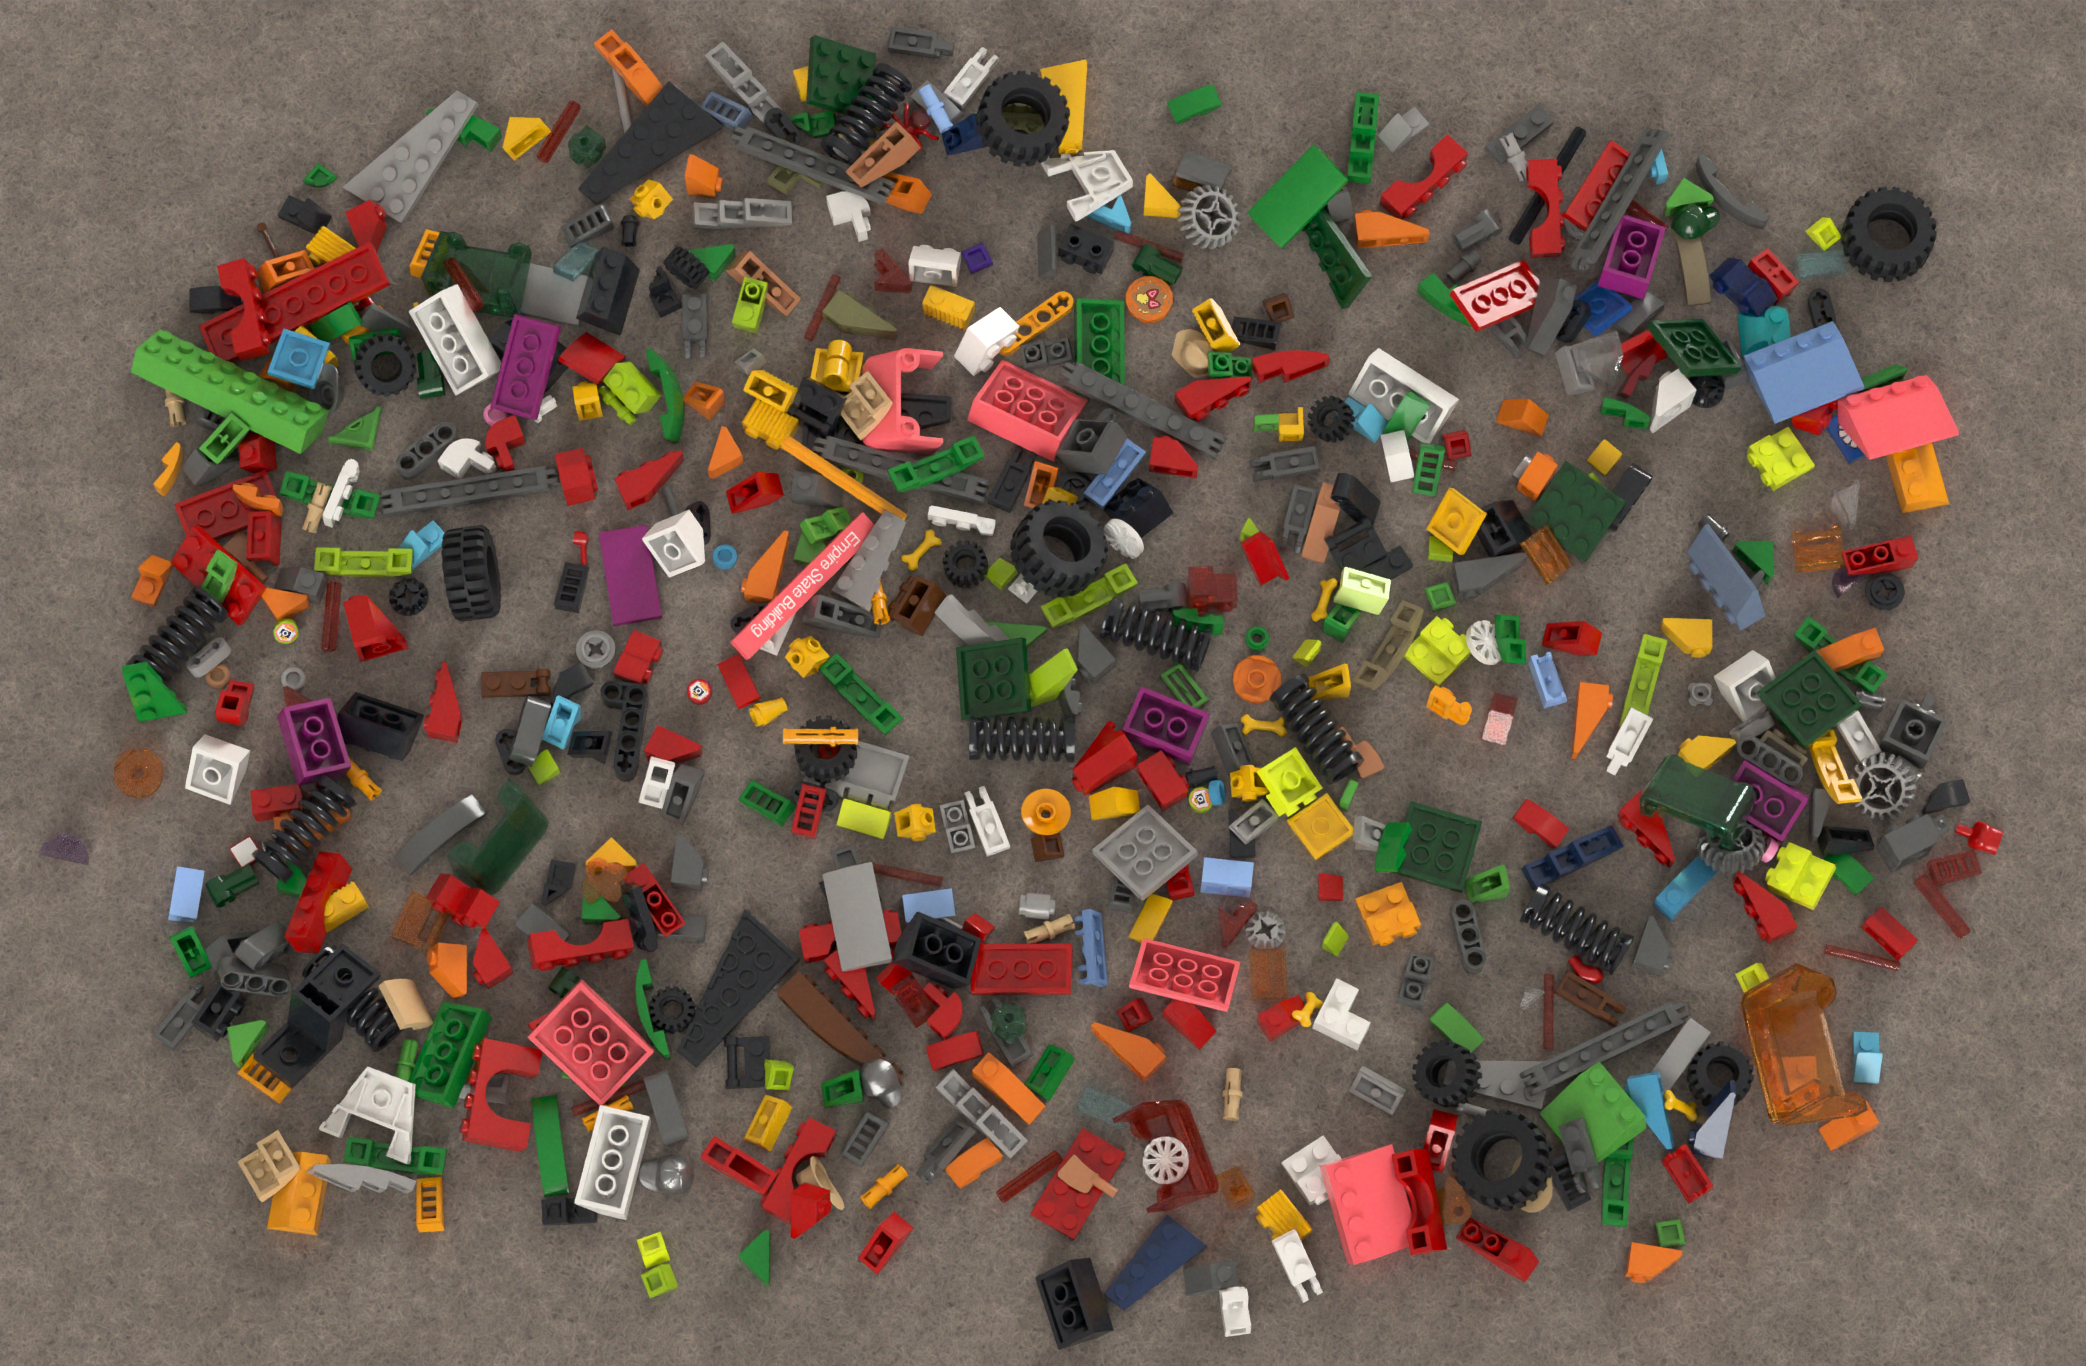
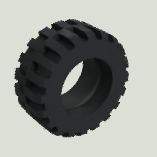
[975,70,1070,167]
[1841,186,1937,282]
[1010,500,1108,597]
[441,525,501,622]
[1451,1109,1554,1211]

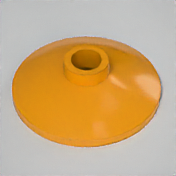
[1021,789,1071,835]

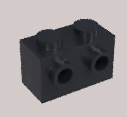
[1058,224,1114,274]
[191,981,245,1042]

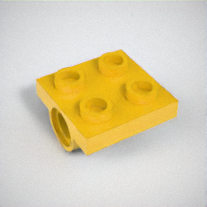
[811,340,864,392]

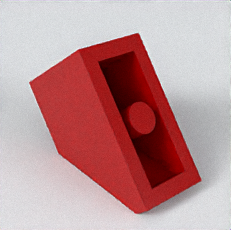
[345,200,387,252]
[238,430,277,474]
[1149,436,1198,478]
[726,471,784,514]
[1541,621,1602,656]
[644,725,703,765]
[472,928,514,990]
[1256,995,1312,1042]
[1162,999,1216,1050]
[1423,1109,1458,1173]
[790,1182,832,1239]
[858,1212,914,1274]

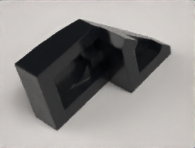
[649,266,682,318]
[550,662,594,708]
[1922,779,1970,814]
[1228,809,1255,857]
[541,859,577,905]

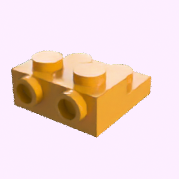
[1355,882,1421,947]

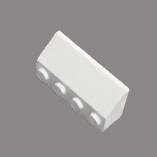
[408,284,502,396]
[1348,348,1459,444]
[574,1105,651,1220]

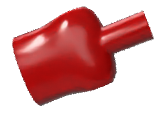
[1955,821,2004,855]

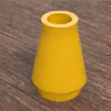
[749,697,788,727]

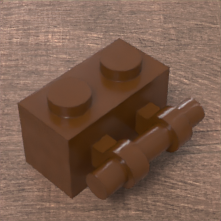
[888,575,947,636]

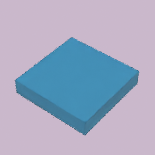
[267,329,330,389]

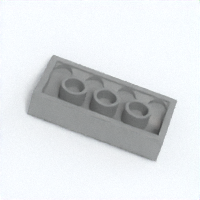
[486,256,588,327]
[822,862,892,972]

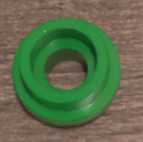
[1245,626,1270,651]

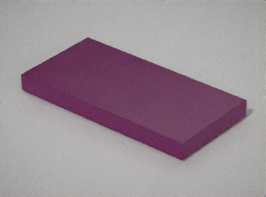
[490,314,561,420]
[599,525,662,626]

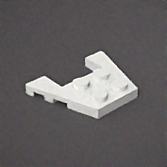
[1041,150,1133,222]
[319,1066,416,1164]

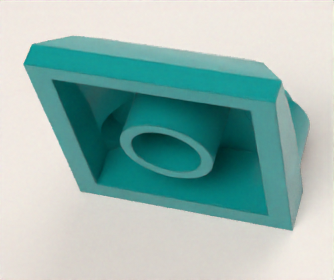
[1737,306,1791,359]

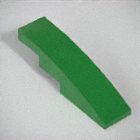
[1347,92,1379,184]

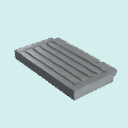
[801,741,910,810]

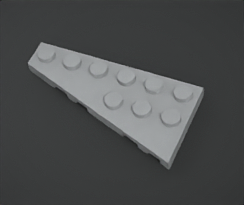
[343,90,479,224]

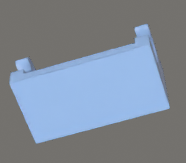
[1528,652,1567,708]
[1200,857,1254,898]
[168,867,205,923]
[902,888,956,923]

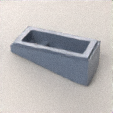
[700,91,753,131]

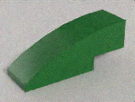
[426,109,502,152]
[1417,273,1472,327]

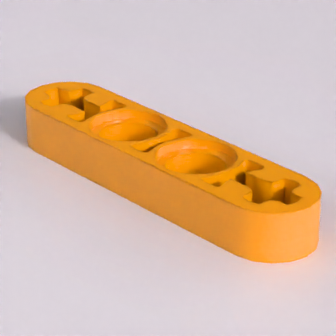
[998,291,1074,356]

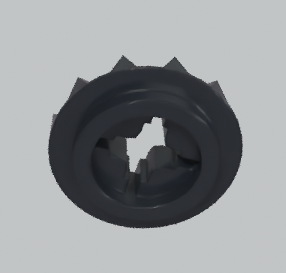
[1688,375,1725,408]
[1055,472,1092,508]
[1865,572,1905,611]
[389,578,428,616]

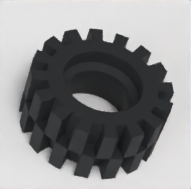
[663,246,709,289]
[1308,396,1355,443]
[943,540,989,588]
[649,986,695,1034]

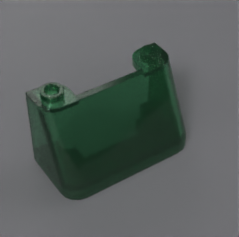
[421,231,532,318]
[1640,755,1757,850]
[447,778,548,895]

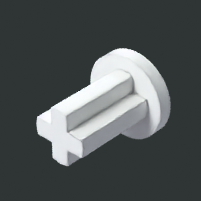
[534,395,557,423]

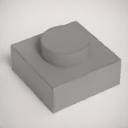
[734,348,767,376]

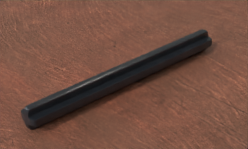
[1509,126,1586,245]

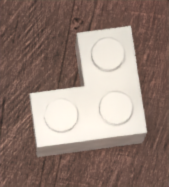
[954,307,1020,376]
[1313,978,1371,1051]

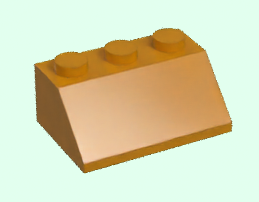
[1886,443,1949,513]
[267,1152,331,1236]

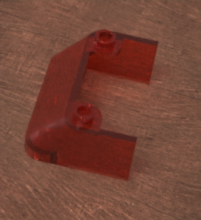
[1112,1099,1219,1213]

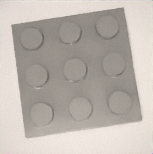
[1092,804,1198,901]

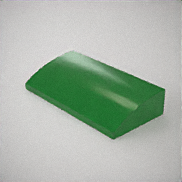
[1247,144,1349,249]
[1074,298,1125,394]
[408,1001,492,1108]

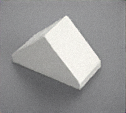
[1380,430,1414,482]

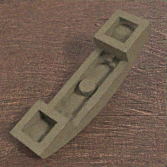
[1669,218,1711,307]
[1352,600,1424,691]

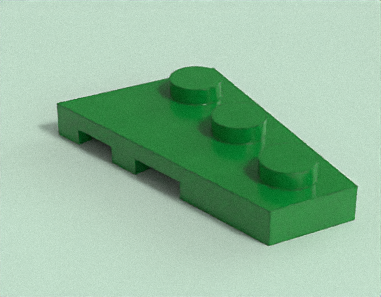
[122,662,187,722]

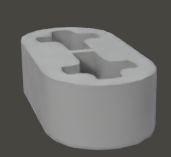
[186,637,231,677]
[1729,711,1775,745]

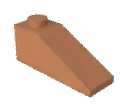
[845,121,921,188]
[725,251,801,317]
[1301,482,1341,564]

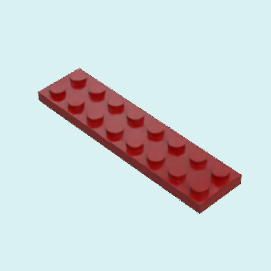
[199,242,391,363]

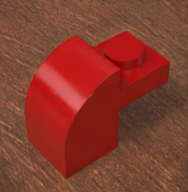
[485,415,526,472]
[215,680,255,726]
[922,982,962,1040]

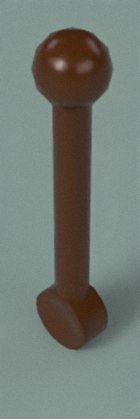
[257,223,281,258]

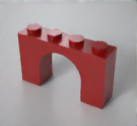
[460,1038,542,1152]

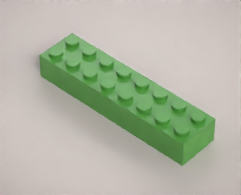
[131,329,329,454]

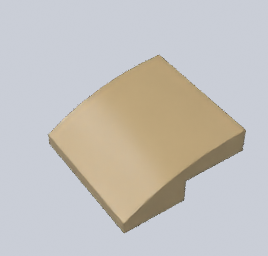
[841,371,893,440]
[379,979,433,1030]
[238,1130,301,1202]

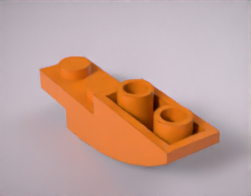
[594,29,663,107]

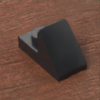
[278,195,332,235]
[567,731,612,764]

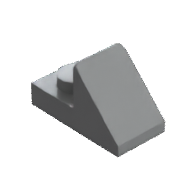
[1377,107,1429,154]
[1353,816,1386,851]

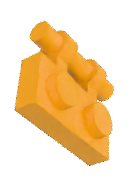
[1426,685,1472,725]

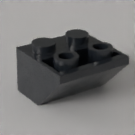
[1103,478,1173,538]
[1476,500,1536,557]

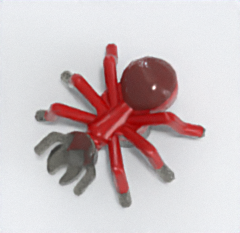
[877,103,939,163]

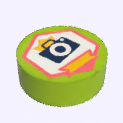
[273,618,298,644]
[1189,787,1213,813]

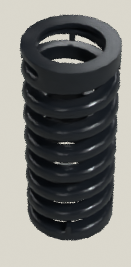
[820,63,912,165]
[126,586,229,686]
[1100,596,1213,672]
[1269,674,1364,785]
[969,715,1075,763]
[252,775,357,884]
[1519,883,1634,976]
[302,945,404,1052]

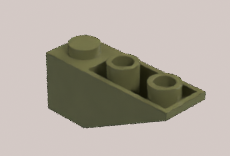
[822,290,898,340]

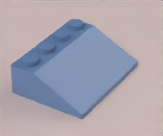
[1744,321,1864,424]

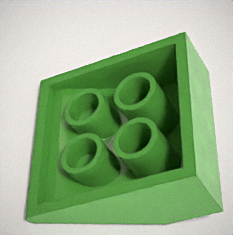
[1539,1062,1646,1163]

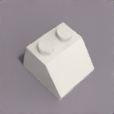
[909,245,961,287]
[1650,368,1697,433]
[642,510,705,578]
[1714,650,1776,722]
[185,734,250,805]

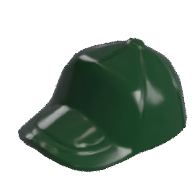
[1671,204,1720,239]

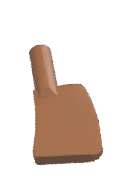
[223,532,269,584]
[1335,726,1384,779]
[1058,1155,1119,1198]

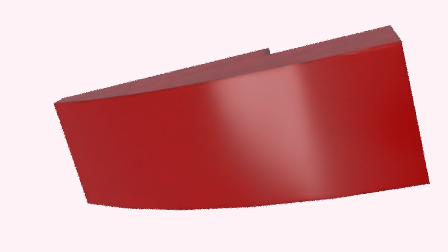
[1251,350,1330,383]
[700,1136,778,1196]

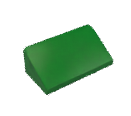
[1858,364,1908,393]
[1383,391,1430,442]
[1024,1044,1075,1101]

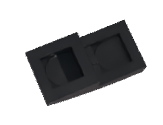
[189,286,241,314]
[541,1197,597,1226]

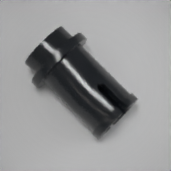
[620,215,640,247]
[1185,766,1218,788]

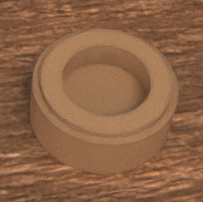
[205,664,231,689]

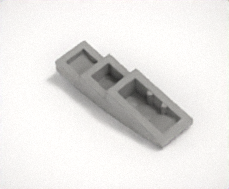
[704,42,782,129]
[692,198,792,229]
[934,594,1009,645]
[1651,1018,1711,1092]
[934,1069,1028,1159]
[306,1164,416,1194]

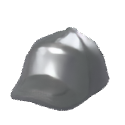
[308,364,345,415]
[860,1059,902,1108]
[639,1156,693,1195]

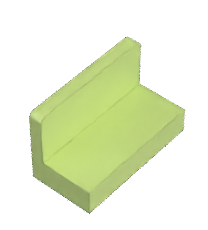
[1333,567,1391,615]

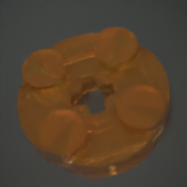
[114,749,165,799]

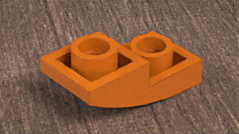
[233,483,284,516]
[945,1137,1003,1189]

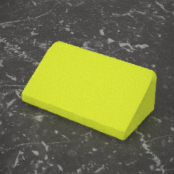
[837,799,891,840]

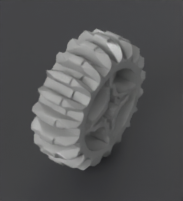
[1177,185,1241,249]
[1850,753,1917,820]

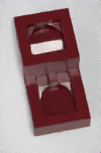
[1617,354,1658,399]

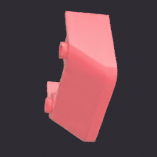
[862,348,943,455]

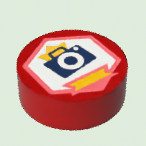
[687,679,712,705]

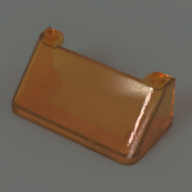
[1741,963,1868,1126]

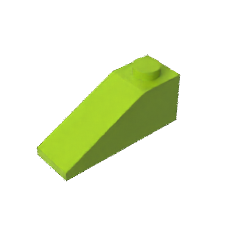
[1029,648,1078,707]

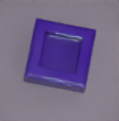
[961,242,993,274]

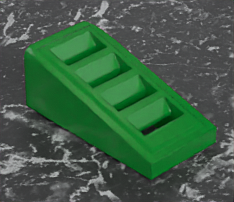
[1412,442,1445,497]
[738,779,795,827]

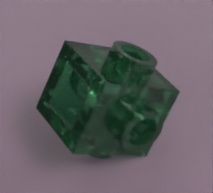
[568,125,606,168]
[990,1002,1028,1042]

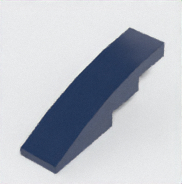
[1521,825,1624,890]

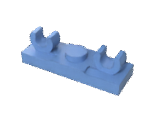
[1083,439,1146,509]
[1074,909,1108,987]

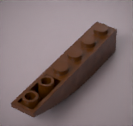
[777,971,903,1085]

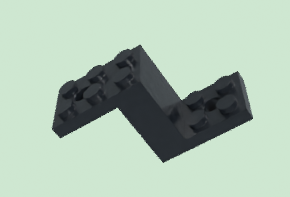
[253,943,381,1089]

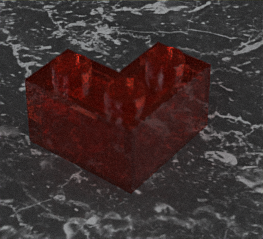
[1187,566,1238,613]

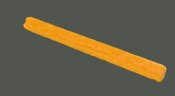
[781,436,907,520]

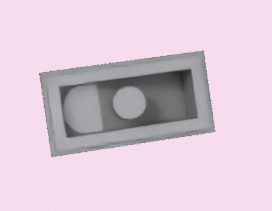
[1229,798,1279,845]

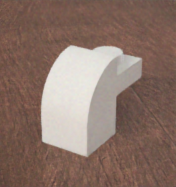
[826,191,871,242]
[438,438,497,479]
[638,756,675,809]
[1219,1287,1251,1337]

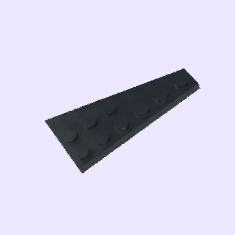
[578,81,723,204]
[802,391,952,451]
[677,909,800,1068]

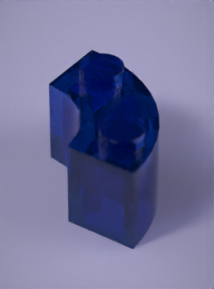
[1709,257,1778,317]

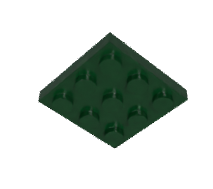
[806,35,876,119]
[1647,319,1742,377]
[1525,461,1627,562]
[956,637,1031,721]
[1757,650,1863,750]
[1391,801,1482,893]

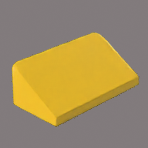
[1128,894,1173,944]
[744,1094,793,1152]

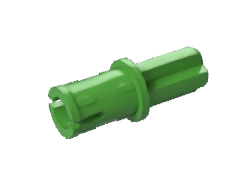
[395,1039,418,1081]

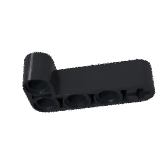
[600,681,648,782]

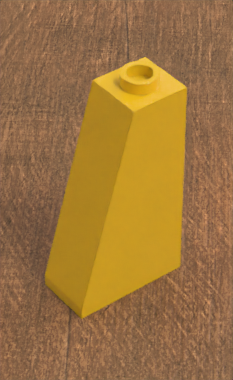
[1040,60,1087,155]

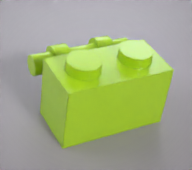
[598,362,662,426]

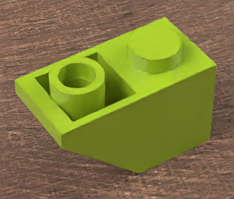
[732,277,768,334]

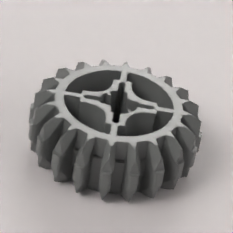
[1697,816,1765,875]

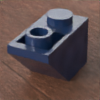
[942,113,984,156]

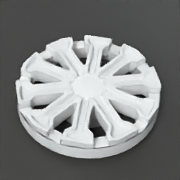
[1104,519,1144,559]
[1466,620,1502,665]
[1143,1136,1189,1184]

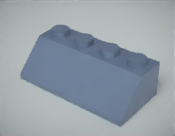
[1687,524,1765,631]

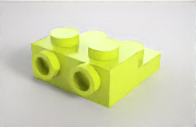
[1747,427,1815,491]
[1404,616,1472,687]
[1257,747,1323,817]
[1765,842,1836,910]

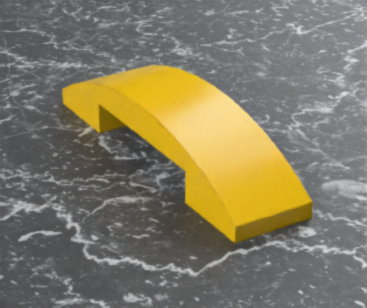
[1809,729,1862,804]

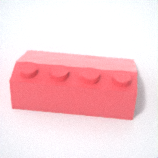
[967,360,1088,462]
[1838,375,1959,460]
[1129,938,1241,1012]
[528,979,654,1105]
[1319,1144,1412,1265]

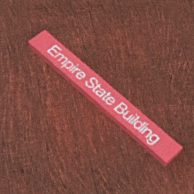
[730,512,874,660]

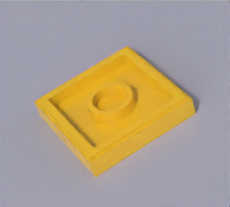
[1426,488,1487,555]
[1287,793,1354,861]

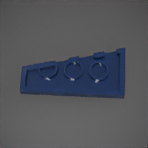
[1104,1215,1207,1311]

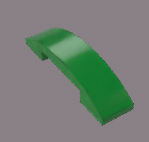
[646,348,684,444]
[887,435,985,492]
[279,471,381,519]
[1793,616,1888,694]
[819,653,903,736]
[636,959,671,1060]
[532,1095,570,1198]
[343,1137,447,1175]
[1601,1138,1634,1227]

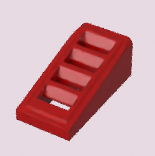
[791,784,827,839]

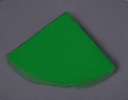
[303,163,337,187]

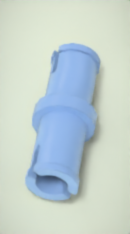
[917,84,954,133]

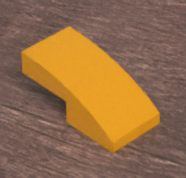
[153,442,184,497]

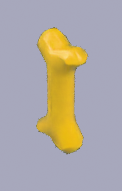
[901,529,942,571]
[1311,578,1338,622]
[1241,714,1287,737]
[1292,992,1324,1027]
[1663,1090,1697,1122]

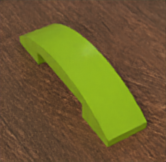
[314,548,413,577]
[1041,563,1138,628]
[1619,634,1668,727]

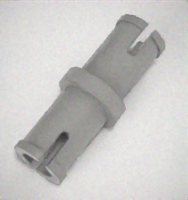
[1499,132,1527,181]

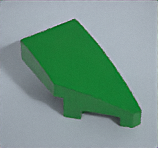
[788,110,836,138]

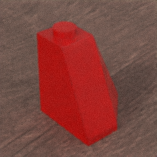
[343,595,408,662]
[1071,721,1137,796]

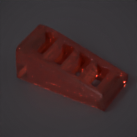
[1926,850,1982,887]

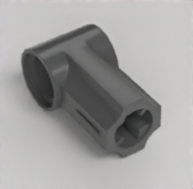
[1451,209,1503,252]
[1138,583,1188,613]

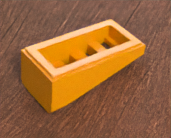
[409,229,449,281]
[237,1053,291,1104]
[416,1177,444,1232]

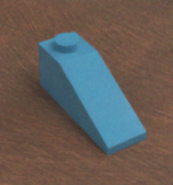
[1652,855,1720,922]
[1624,1071,1675,1150]

